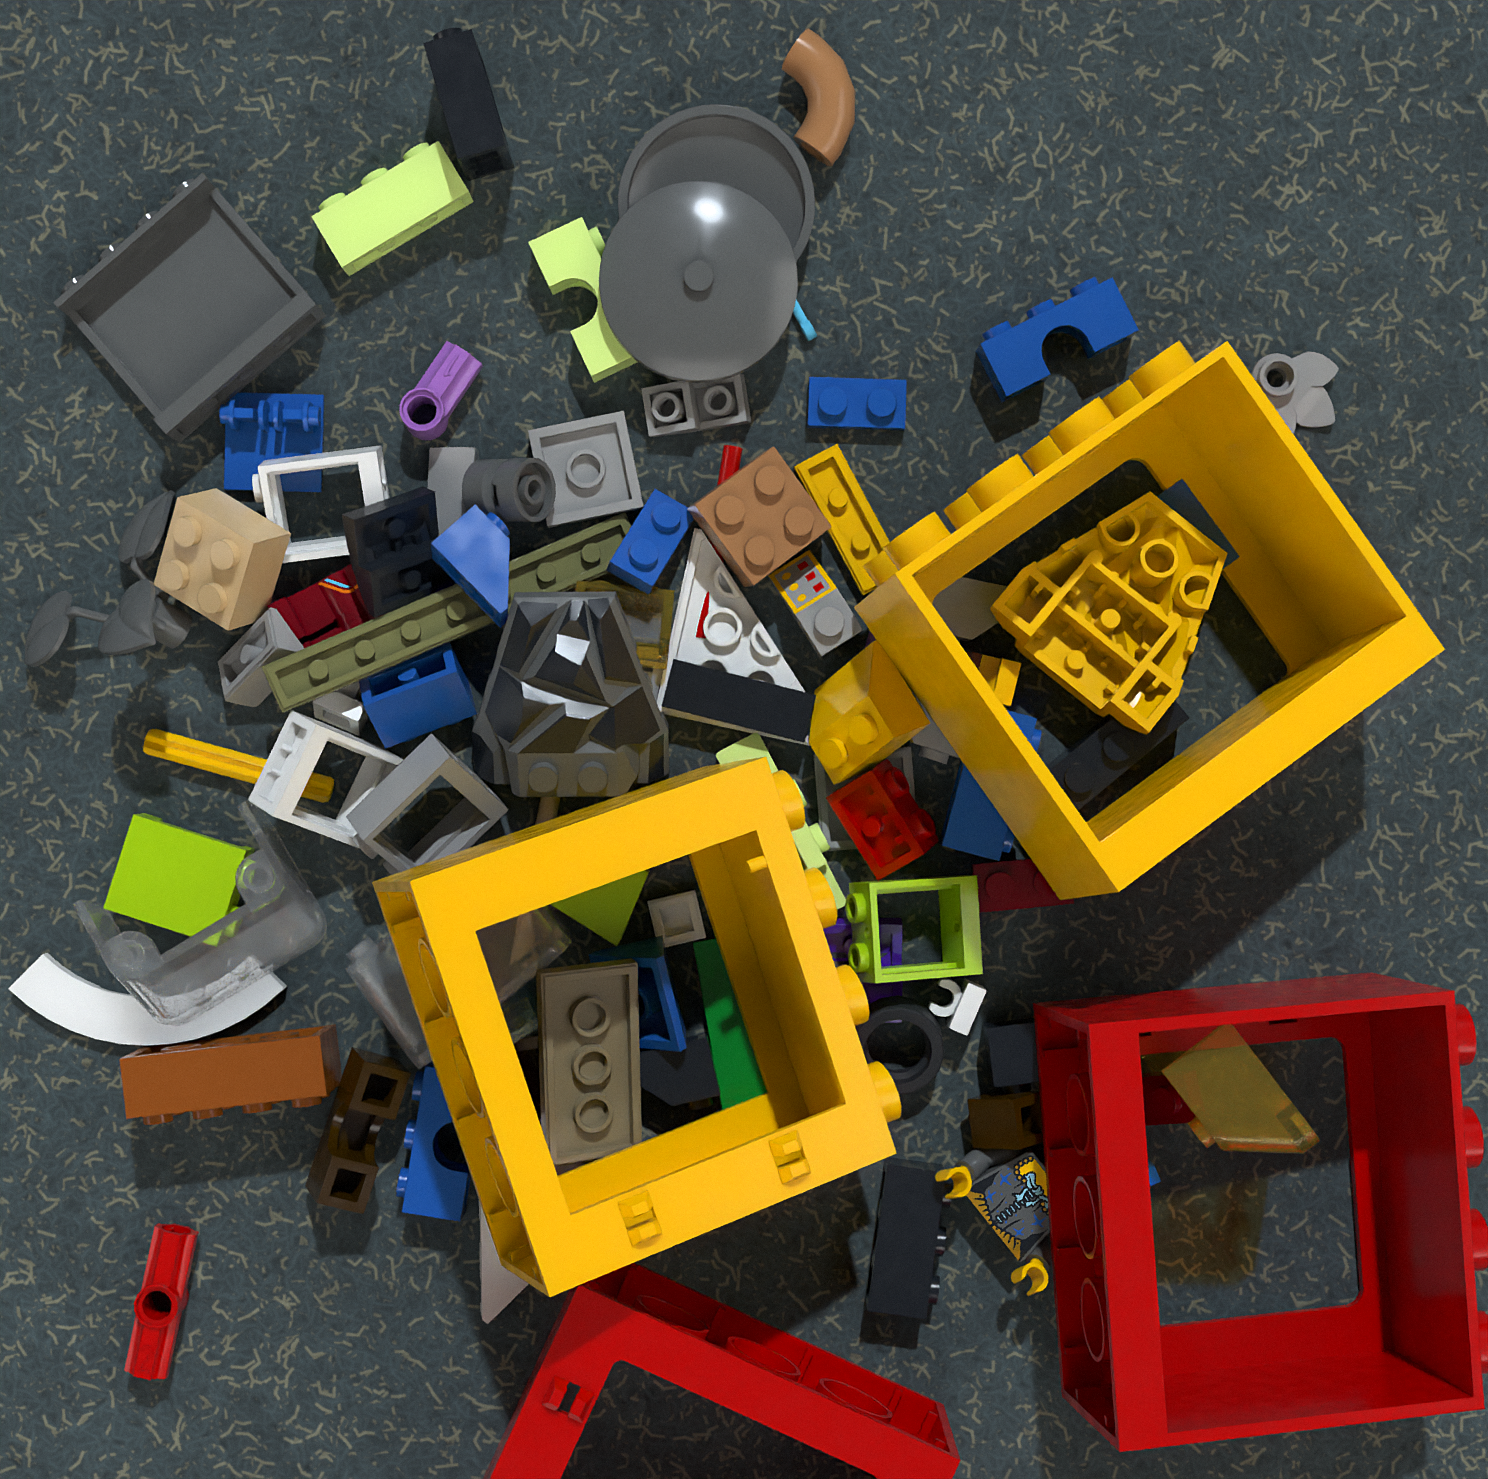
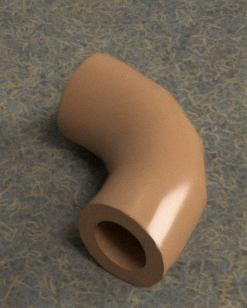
[782,28,856,166]

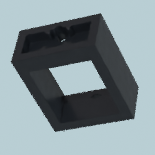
[423,28,515,181]

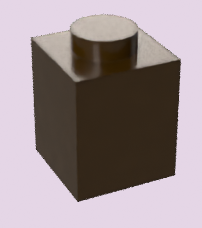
[967,1090,1043,1150]

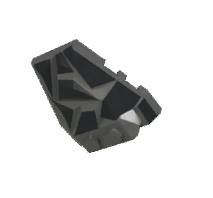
[472,592,669,797]

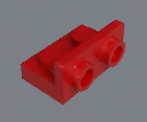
[826,759,939,881]

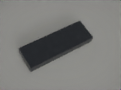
[662,659,816,742]

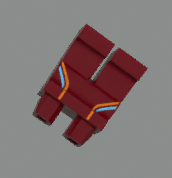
[268,564,389,648]

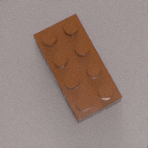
[119,1024,342,1125]

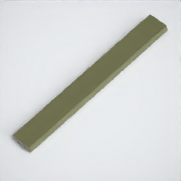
[262,512,631,714]

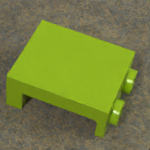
[103,813,258,945]

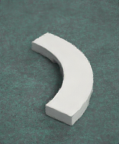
[8,953,287,1046]

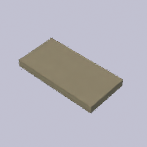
[536,958,642,1167]

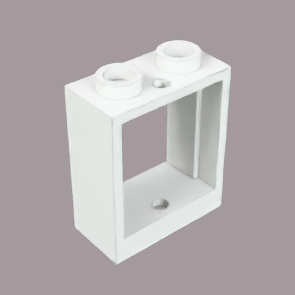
[252,445,390,563]
[248,710,403,848]

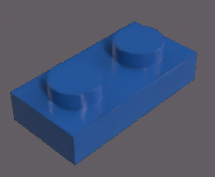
[807,377,907,431]
[606,489,694,595]

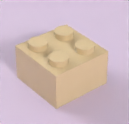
[154,488,291,631]

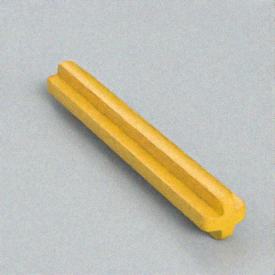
[143,729,334,803]

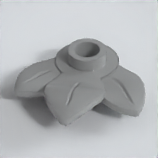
[1251,352,1339,434]

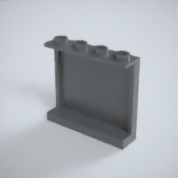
[53,173,327,443]

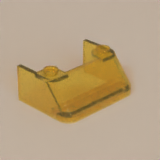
[1140,1024,1320,1154]

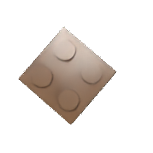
[687,446,832,587]

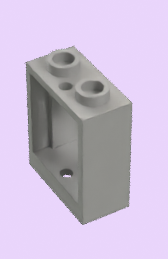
[346,733,508,875]

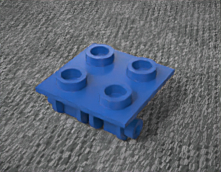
[219,393,324,493]

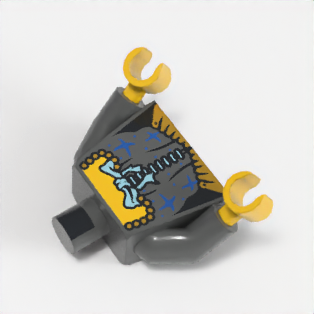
[935,1147,1052,1296]

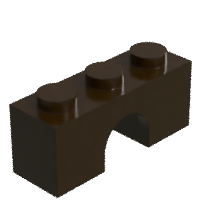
[305,1047,411,1214]

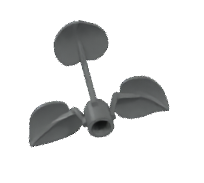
[24,490,192,667]

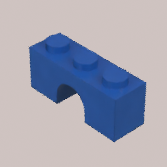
[976,277,1139,403]
[396,1060,471,1222]

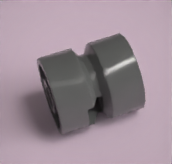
[462,458,556,522]

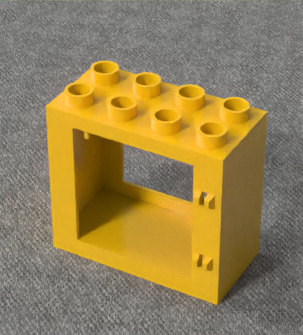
[372,757,901,1297]

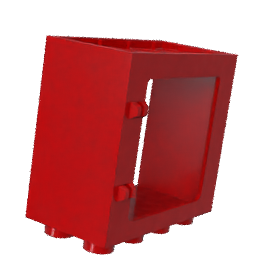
[1033,972,1488,1452]
[483,1262,961,1479]

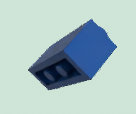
[938,710,1042,861]

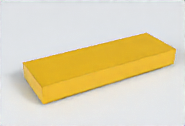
[794,444,890,596]

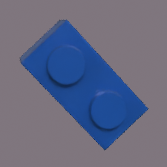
[359,642,477,749]

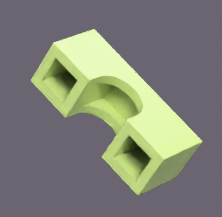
[528,217,637,383]

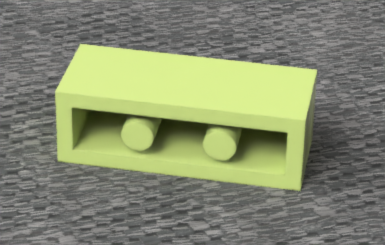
[311,141,474,276]

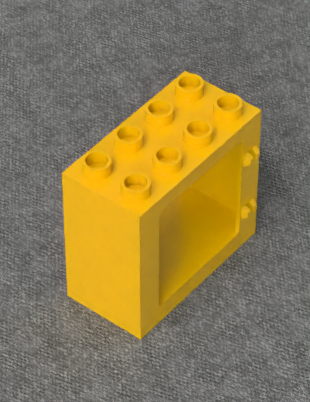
[854,340,1445,900]

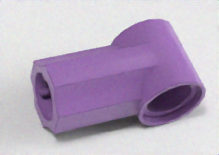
[400,341,483,440]

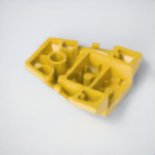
[990,492,1228,735]

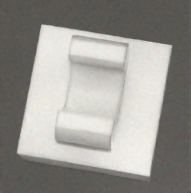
[313,681,367,736]
[928,978,987,1036]

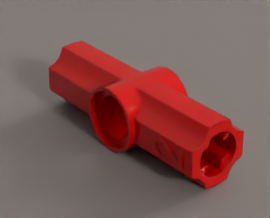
[124,1223,199,1380]

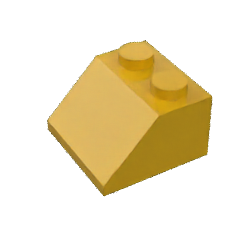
[809,640,930,785]

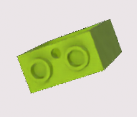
[845,875,983,984]

